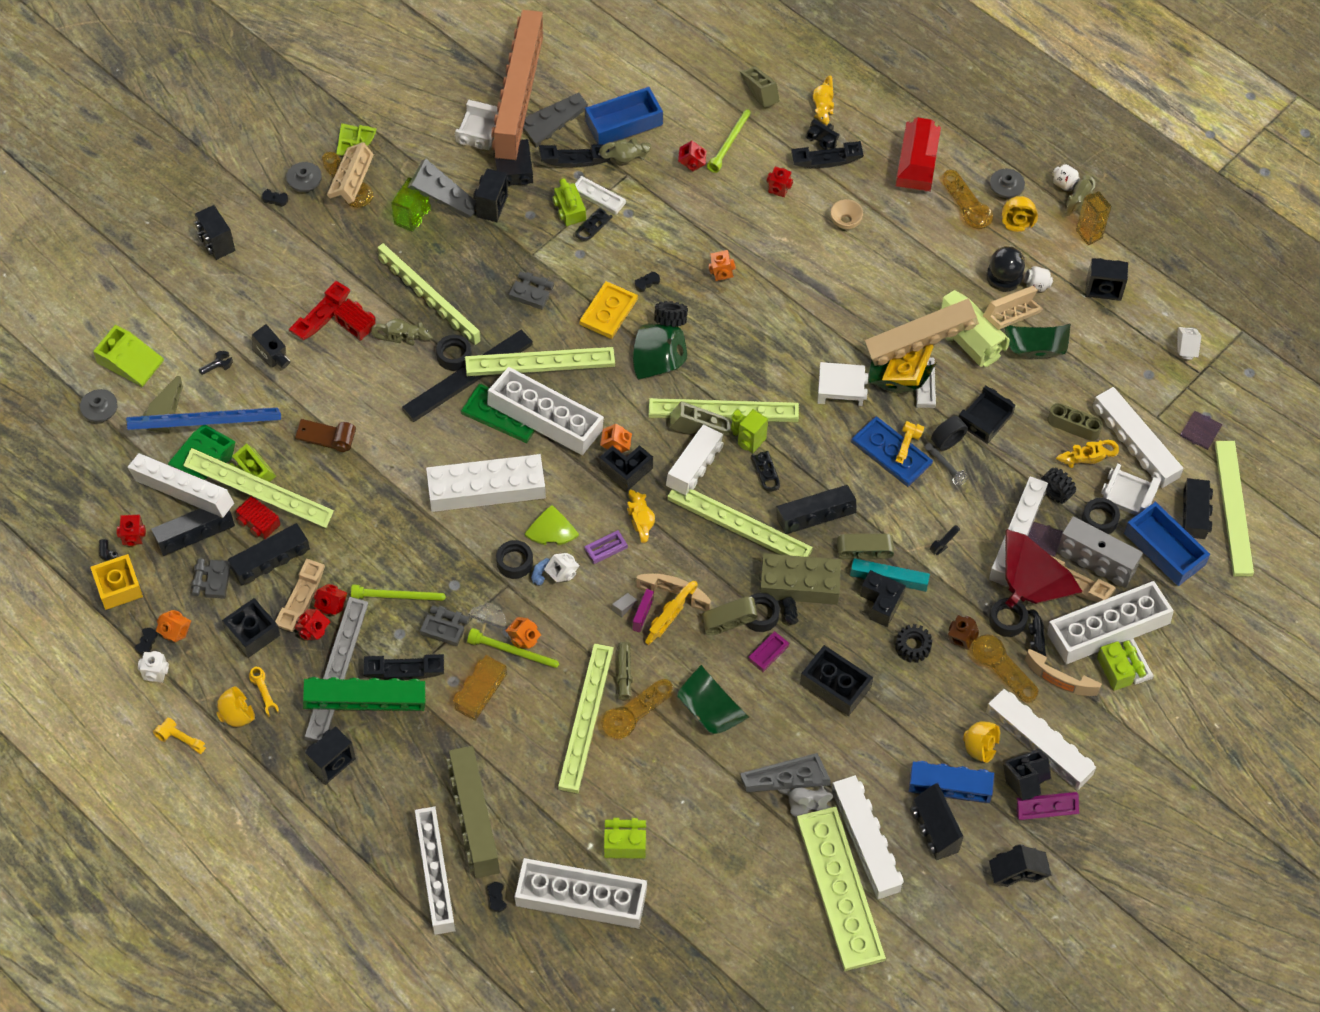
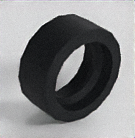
[436,334,472,371]
[931,416,968,451]
[1082,498,1120,534]
[496,540,533,579]
[746,593,780,632]
[989,598,1028,637]

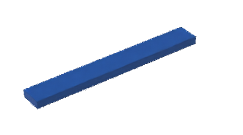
[126,407,281,430]

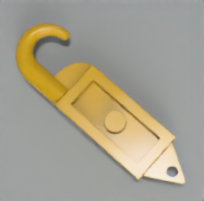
[645,581,698,645]

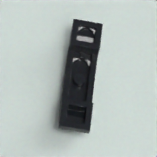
[791,141,864,168]
[538,144,611,167]
[364,654,444,680]

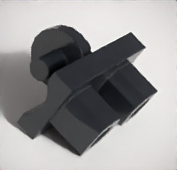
[806,119,840,150]

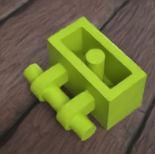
[552,178,586,226]
[731,409,768,454]
[229,443,276,495]
[1097,640,1147,691]
[604,817,646,859]

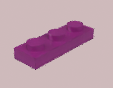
[1016,792,1079,820]

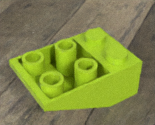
[93,325,164,387]

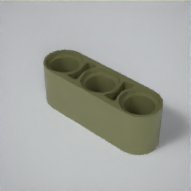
[1048,403,1103,441]
[837,533,894,559]
[702,597,758,635]

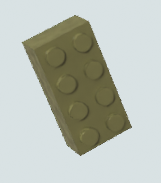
[760,553,841,605]

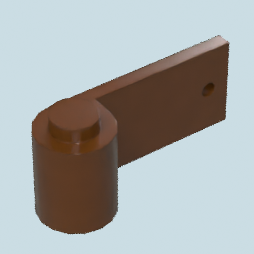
[295,419,356,452]

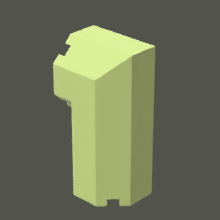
[941,290,1010,367]

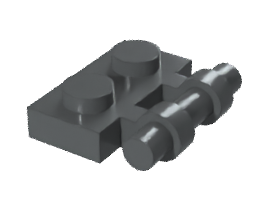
[509,271,554,310]
[191,558,230,599]
[420,605,470,646]

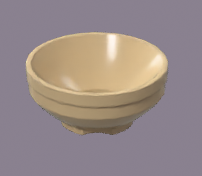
[831,199,863,229]

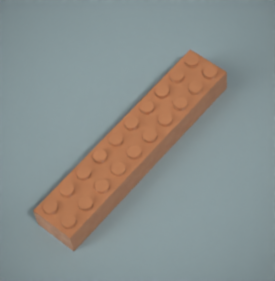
[491,10,543,160]

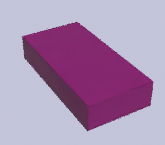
[633,589,654,633]
[748,631,789,672]

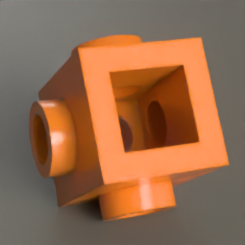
[709,250,736,281]
[600,424,632,453]
[156,610,191,642]
[505,617,541,649]

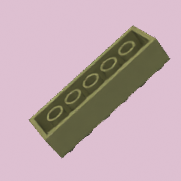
[446,746,500,879]

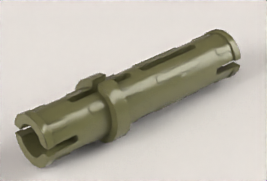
[617,642,633,701]

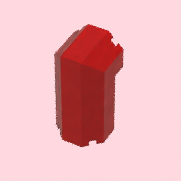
[896,117,941,192]

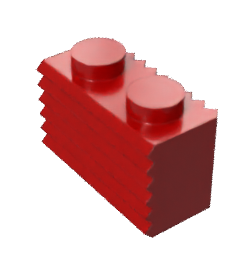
[333,299,376,341]
[235,496,281,540]

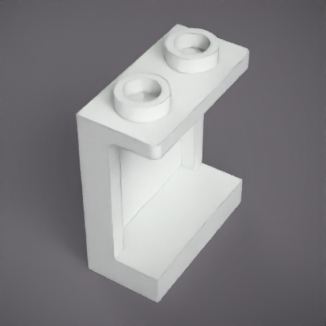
[455,100,499,150]
[817,362,868,406]
[1101,464,1161,516]

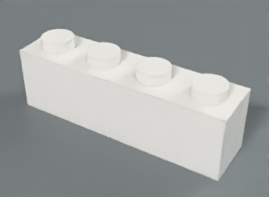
[666,425,724,495]

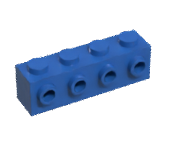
[909,761,994,803]

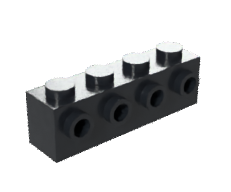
[776,485,857,534]
[151,508,235,556]
[228,523,310,586]

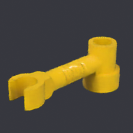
[896,421,924,464]
[249,667,279,717]
[153,718,206,754]

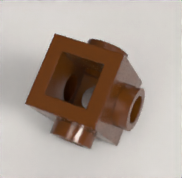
[948,615,979,650]

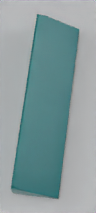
[850,558,930,592]

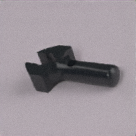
[199,351,233,375]
[929,525,960,555]

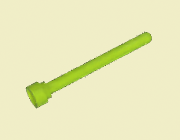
[707,109,751,173]
[351,584,446,601]
[467,628,559,668]

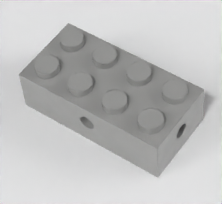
[1057,516,1143,588]

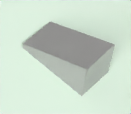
[612,593,637,617]

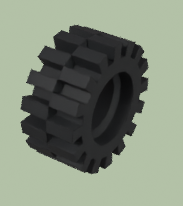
[654,301,688,327]
[1040,467,1077,504]
[895,624,932,663]

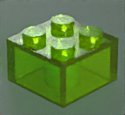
[391,177,431,232]

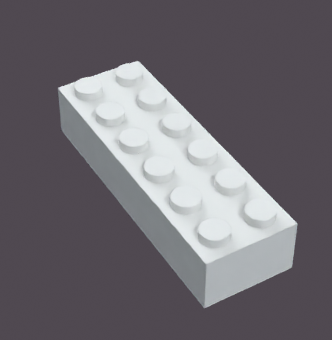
[487,367,604,455]
[426,454,546,512]
[1047,581,1174,664]
[515,858,647,929]

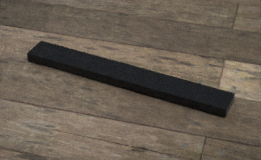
[402,329,533,423]

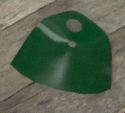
[633,323,687,380]
[1004,323,1071,359]
[868,360,937,393]
[677,665,749,734]

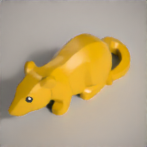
[812,76,834,125]
[1056,440,1119,468]
[627,489,655,543]

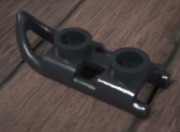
[574,207,613,241]
[751,451,780,492]
[1027,609,1046,656]

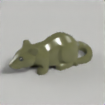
[600,138,652,163]
[1066,175,1095,216]
[371,319,433,346]

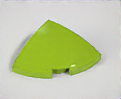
[336,123,377,156]
[525,505,579,545]

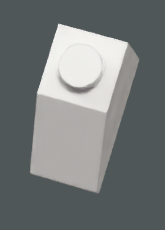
[1177,327,1201,359]

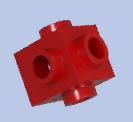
[678,141,707,171]
[766,166,793,198]
[117,514,146,546]
[314,584,347,615]
[294,609,331,640]

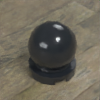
[987,246,1025,292]

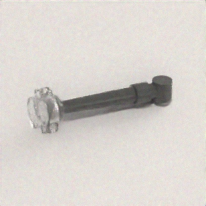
[925,443,968,485]

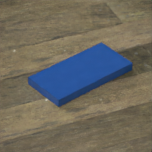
[851,416,933,487]

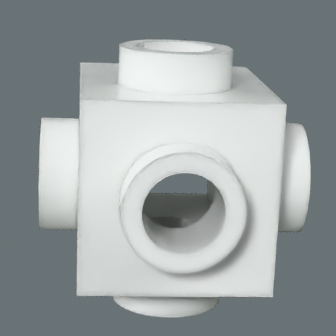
[544,553,580,582]
[138,651,169,683]

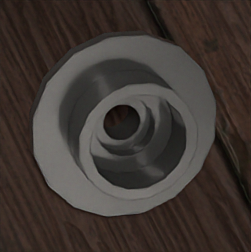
[286,162,322,192]
[990,168,1025,198]
[80,389,118,422]

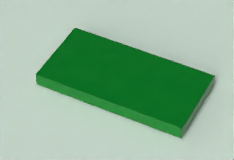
[461,383,535,443]

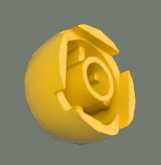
[1001,196,1038,232]
[217,686,255,727]
[963,721,1000,763]

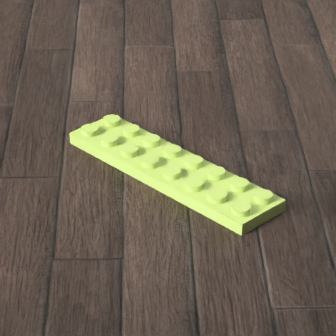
[797,807,886,971]

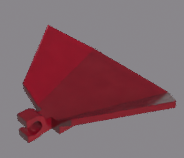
[1005,529,1083,608]

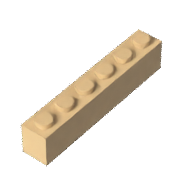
[865,298,979,366]

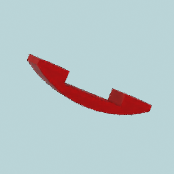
[289,281,350,340]

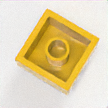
[90,554,143,610]

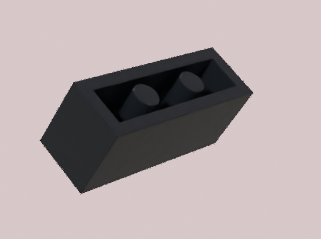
[1182,478,1213,539]

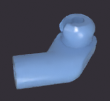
[531,558,550,586]

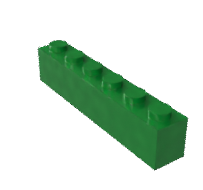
[303,677,425,711]

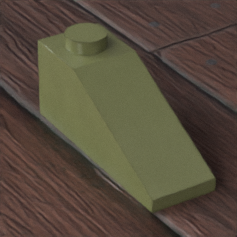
[740,66,780,107]
[143,376,183,433]
[670,401,730,435]

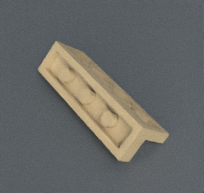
[327,142,374,204]
[983,286,1043,330]

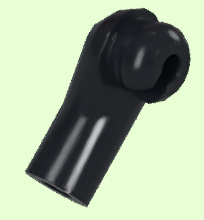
[99,539,118,561]

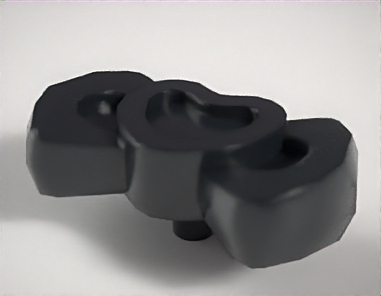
[262,189,288,207]
[634,271,660,292]
[782,597,799,625]
[134,627,158,655]
[487,881,507,912]

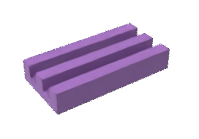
[584,530,628,564]

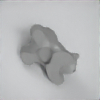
[778,786,833,818]

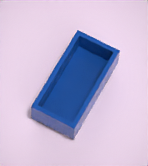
[585,87,663,144]
[1124,501,1210,586]

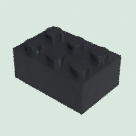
[800,645,873,716]

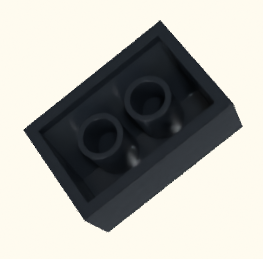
[910,783,964,861]

